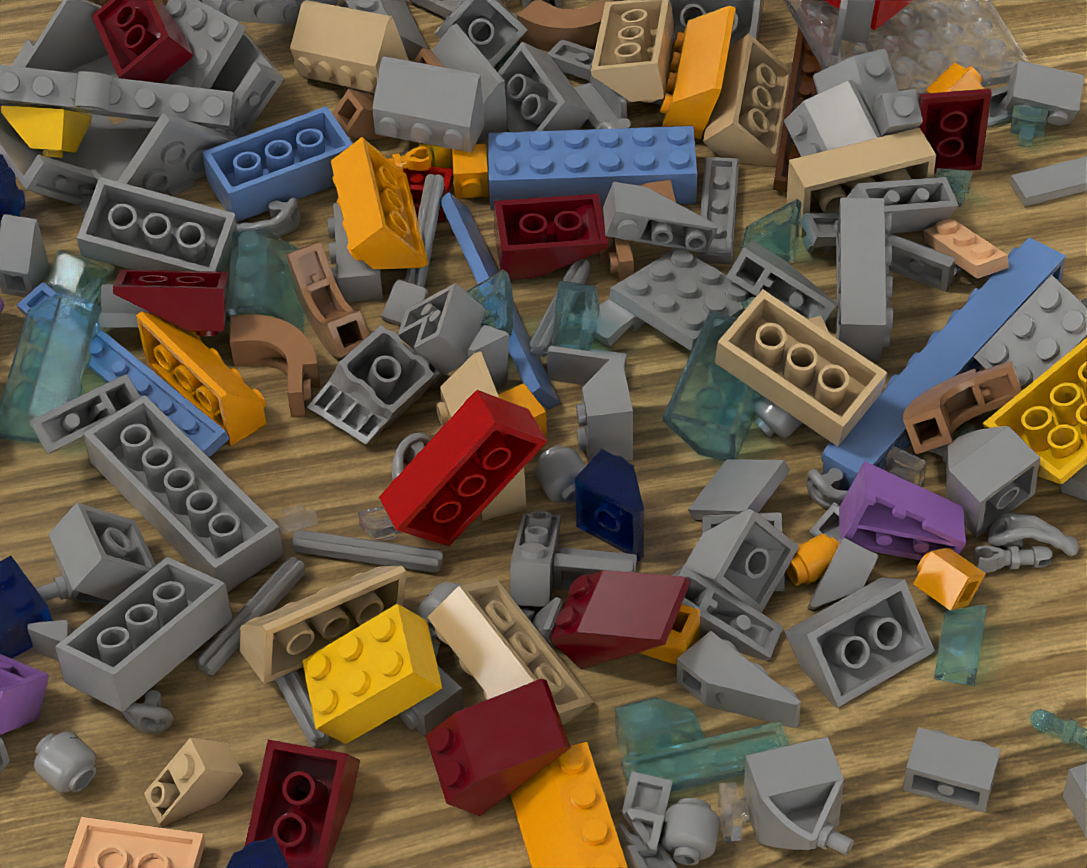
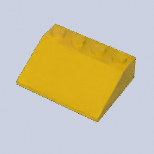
[983,338,1087,485]

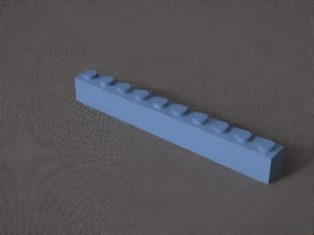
[821,237,1066,491]

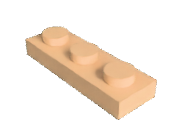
[923,219,1009,279]

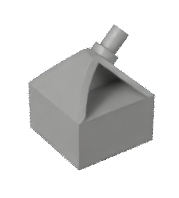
[937,426,1040,538]
[35,502,156,605]
[743,737,854,856]

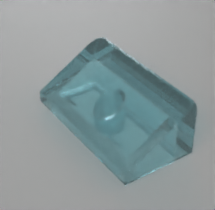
[934,605,987,686]

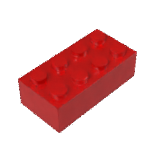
[379,390,548,546]

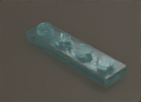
[621,721,789,792]

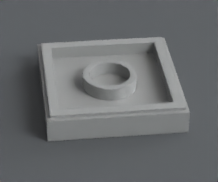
[688,459,790,520]

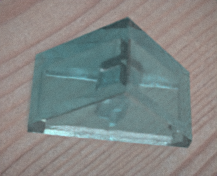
[740,199,802,262]
[46,250,115,308]
[551,280,601,351]

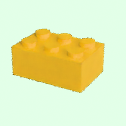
[302,603,443,744]

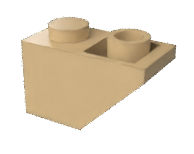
[144,738,243,826]

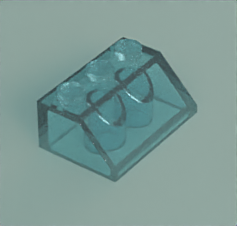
[227,230,305,333]

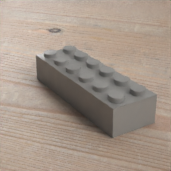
[83,395,284,593]

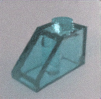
[615,697,707,768]

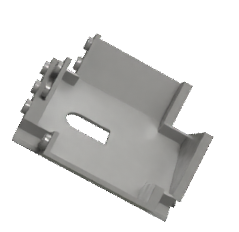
[0,0,284,213]

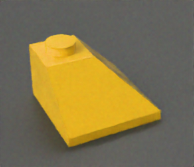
[1,105,92,158]

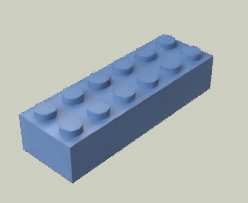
[489,126,697,210]

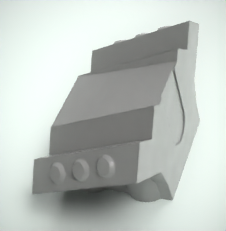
[307,325,443,444]

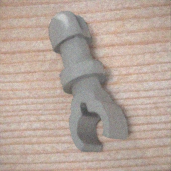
[974,545,1053,572]

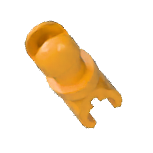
[388,146,432,171]

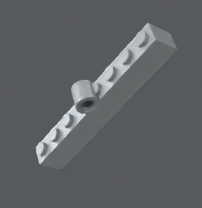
[0,64,237,131]

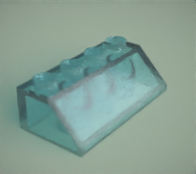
[0,289,101,443]
[663,311,762,461]

